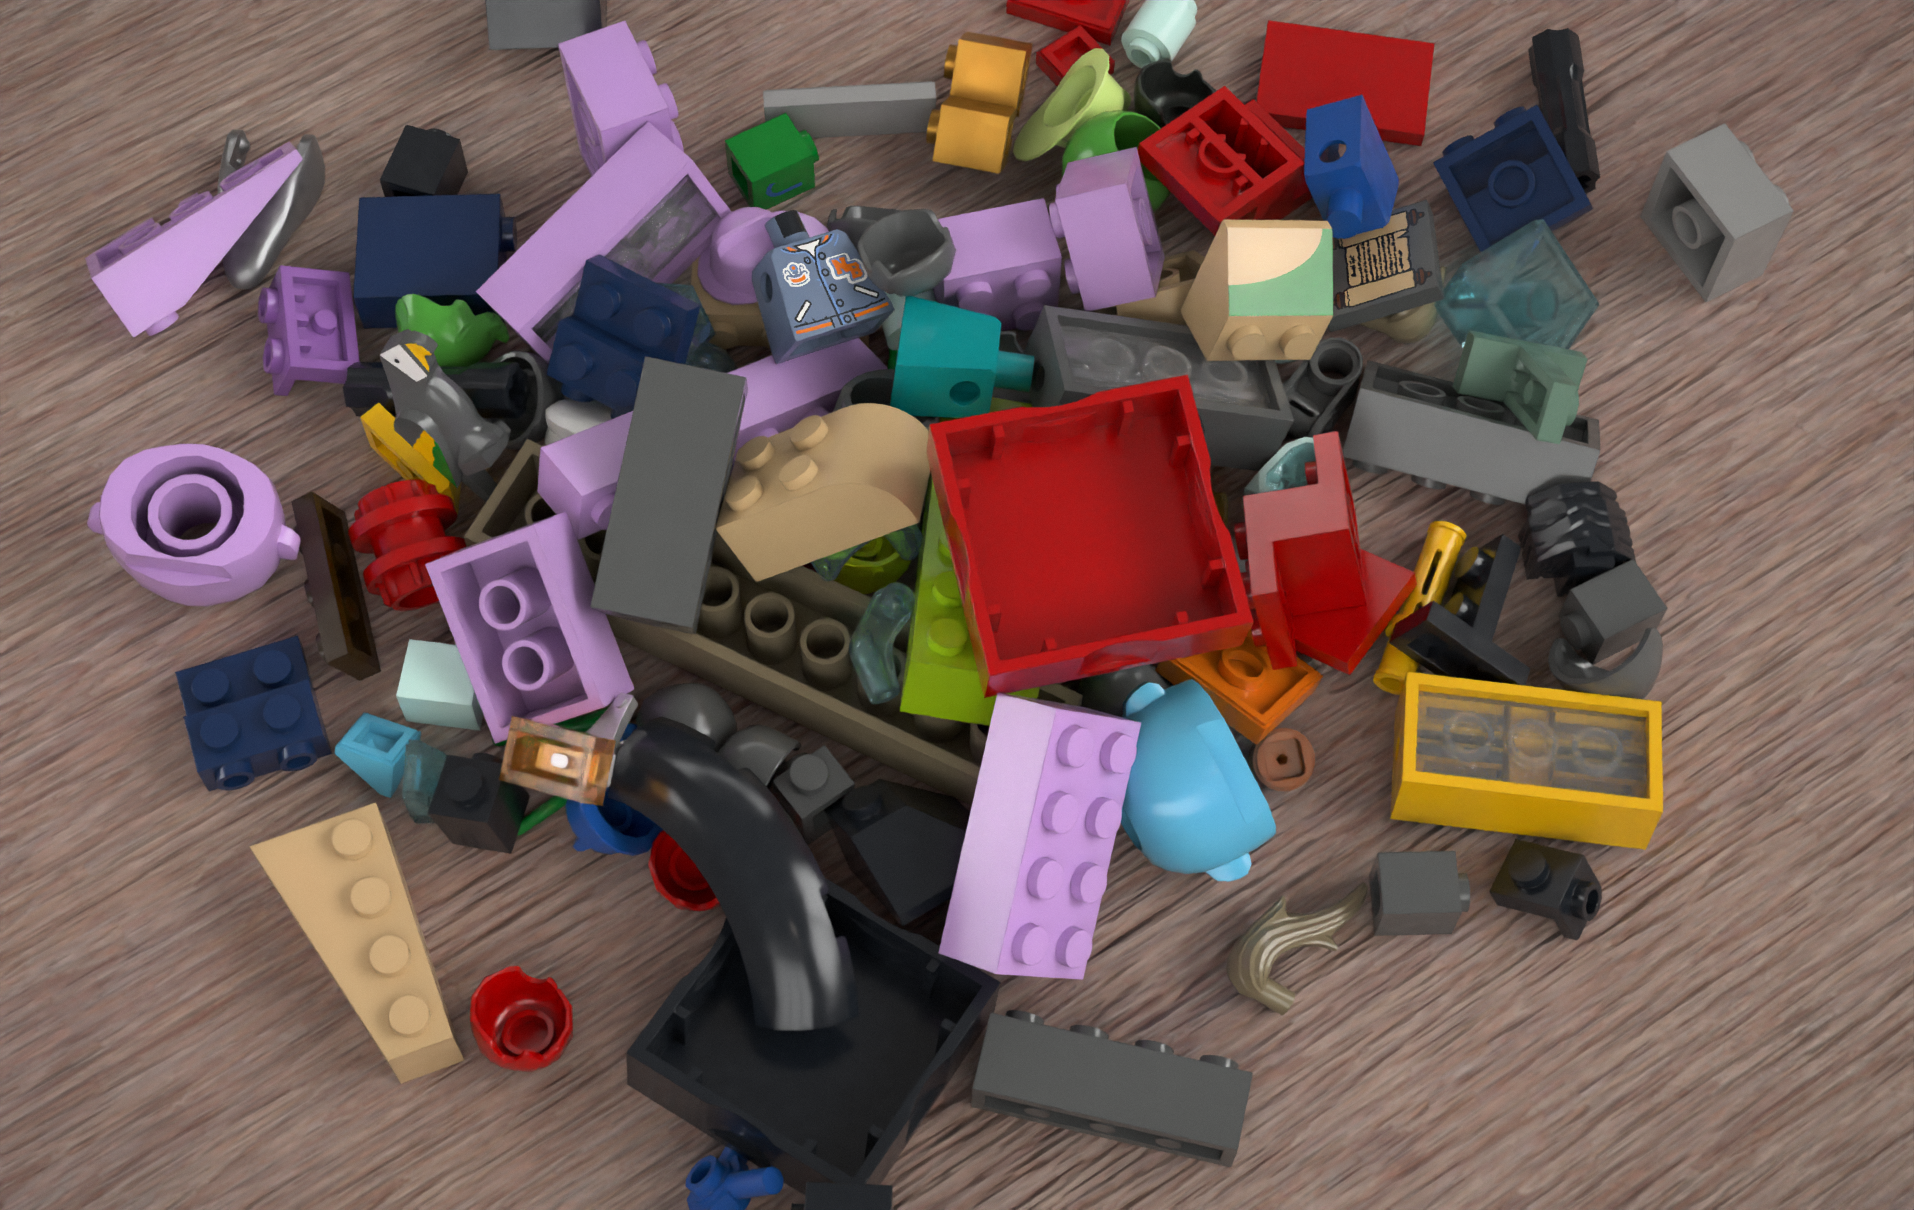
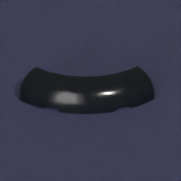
[608,716,859,1031]

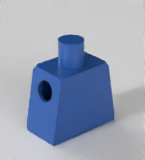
[1304,95,1399,239]

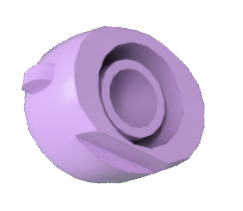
[87,444,301,607]

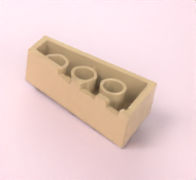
[249,802,464,1084]

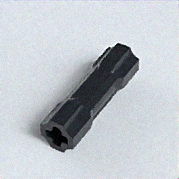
[1528,28,1600,194]
[343,362,530,419]

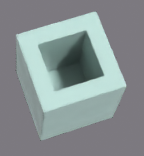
[396,639,484,731]

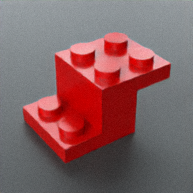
[1137,86,1313,236]
[1234,431,1367,670]

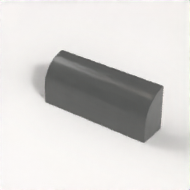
[590,356,748,635]

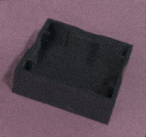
[626,878,1001,1195]

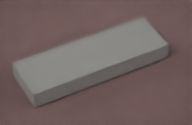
[763,81,936,138]

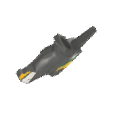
[380,329,511,502]

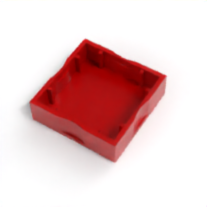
[926,374,1254,698]

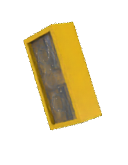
[1390,672,1663,850]

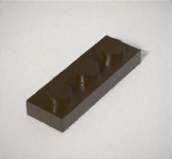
[291,492,381,681]

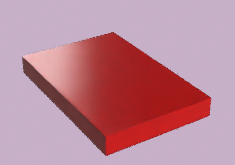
[1256,20,1435,146]

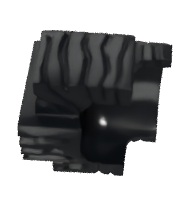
[1518,481,1636,597]

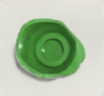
[395,294,509,367]

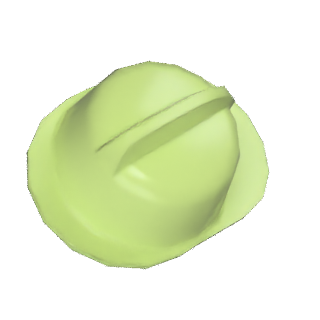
[1013,48,1131,161]

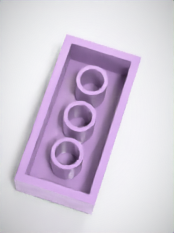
[938,692,1141,980]

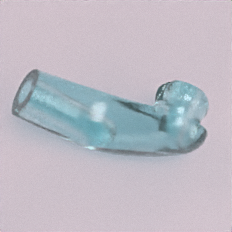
[849,582,915,704]

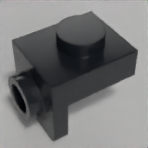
[1489,839,1602,940]

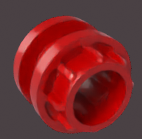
[348,479,467,611]

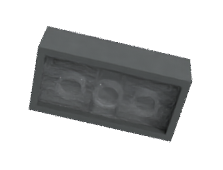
[1023,305,1294,471]

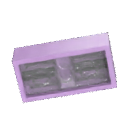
[476,121,731,364]

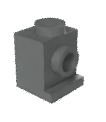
[771,745,855,845]

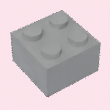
[1640,123,1794,302]

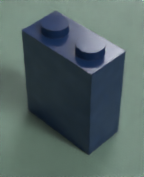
[353,194,517,329]

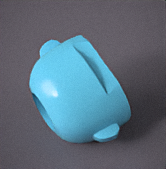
[1121,679,1276,882]

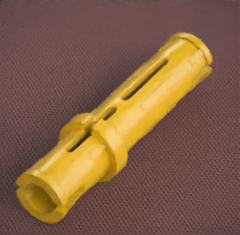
[1373,521,1466,695]

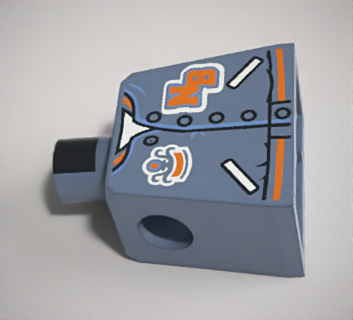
[751,210,895,364]

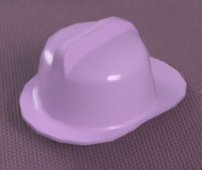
[698,207,829,305]

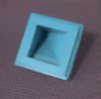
[335,712,421,798]

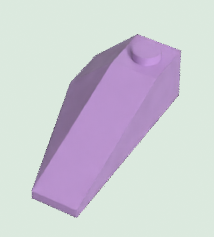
[85,141,303,338]

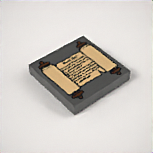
[1328,200,1444,332]

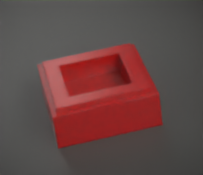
[1036,25,1115,87]

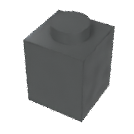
[1559,559,1668,665]
[1369,851,1470,936]

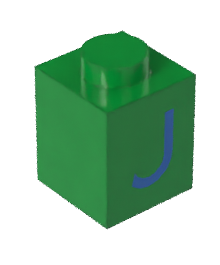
[725,113,819,210]

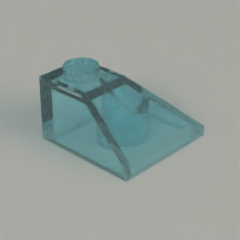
[1434,219,1599,349]

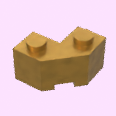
[926,31,1033,174]

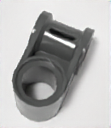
[1283,337,1363,440]

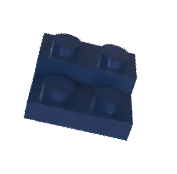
[1433,105,1593,266]
[547,255,701,419]
[175,636,332,792]

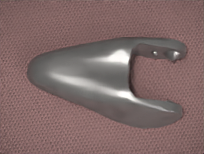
[217,129,325,289]

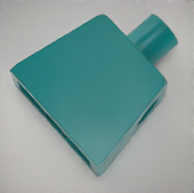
[890,296,1034,418]

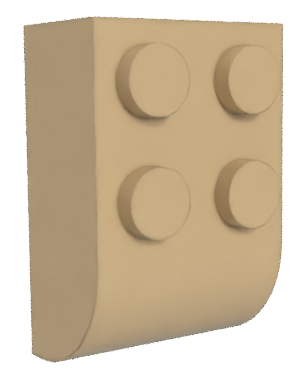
[715,403,930,582]

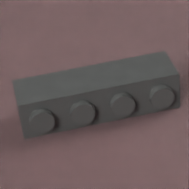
[971,1010,1253,1167]

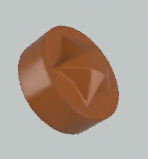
[1248,728,1315,791]

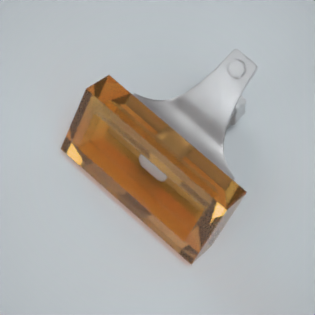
[499,693,638,806]

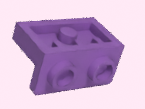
[258,265,360,396]

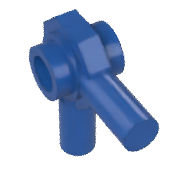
[686,1146,784,1210]

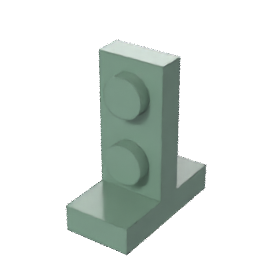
[1452,330,1588,444]

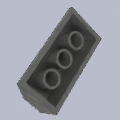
[1343,360,1601,505]

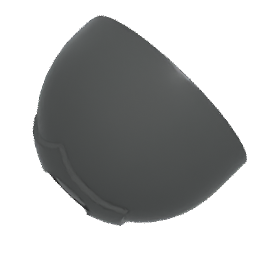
[1548,628,1663,699]

